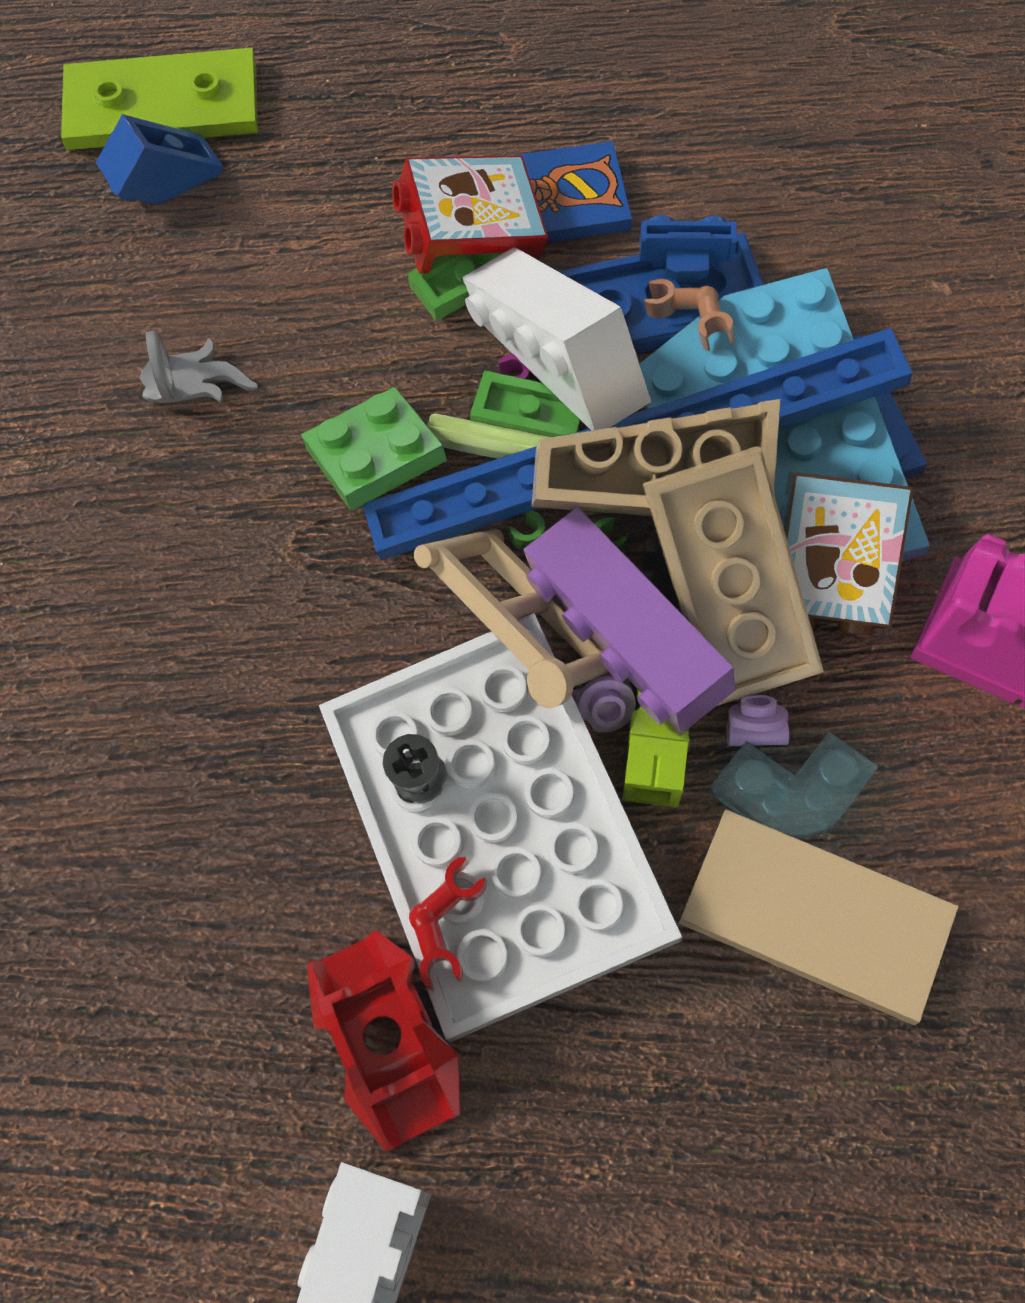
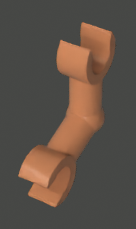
[644,279,736,351]

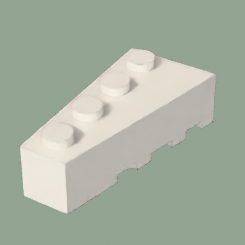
[462,247,651,431]
[297,1162,431,1303]

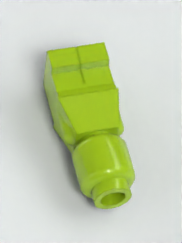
[622,689,690,808]

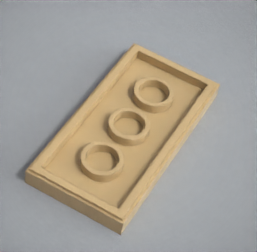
[643,446,824,706]
[679,809,958,1025]

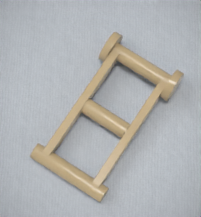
[414,529,612,708]

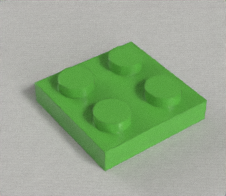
[301,387,447,511]

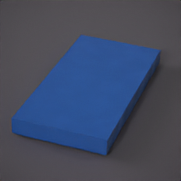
[558,233,764,354]

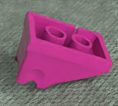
[910,534,1025,709]

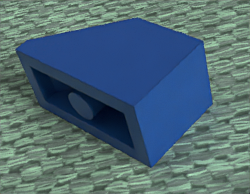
[96,114,224,205]

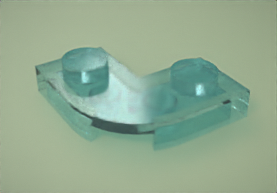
[709,732,878,837]

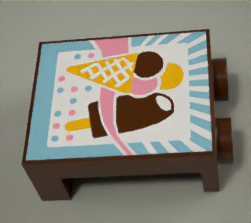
[784,472,914,635]

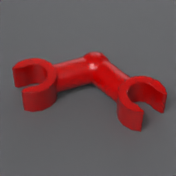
[409,856,488,992]

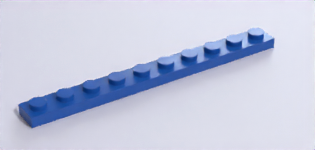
[363,328,913,561]

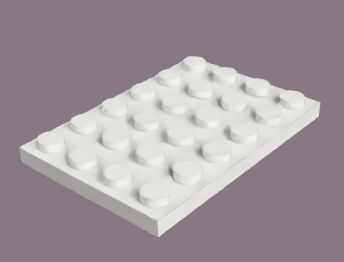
[319,613,682,1042]

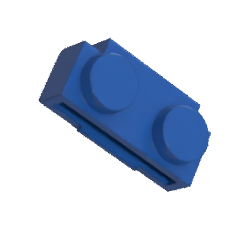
[639,215,737,283]

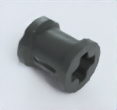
[382,734,447,803]

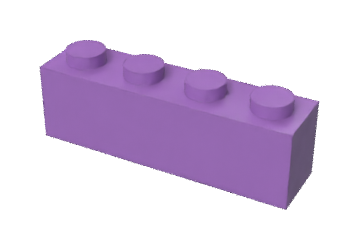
[523,507,736,735]

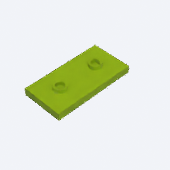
[61,47,258,150]

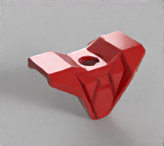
[307,930,461,1152]

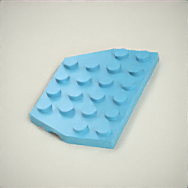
[639,268,930,561]

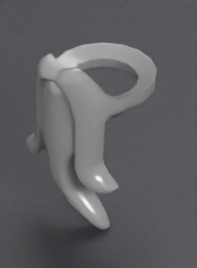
[139,331,258,403]

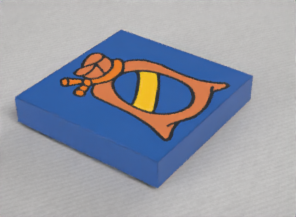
[516,141,632,243]

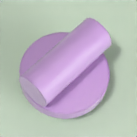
[572,676,636,733]
[727,695,789,746]

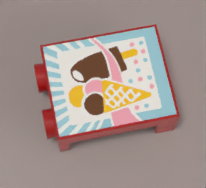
[392,156,548,274]

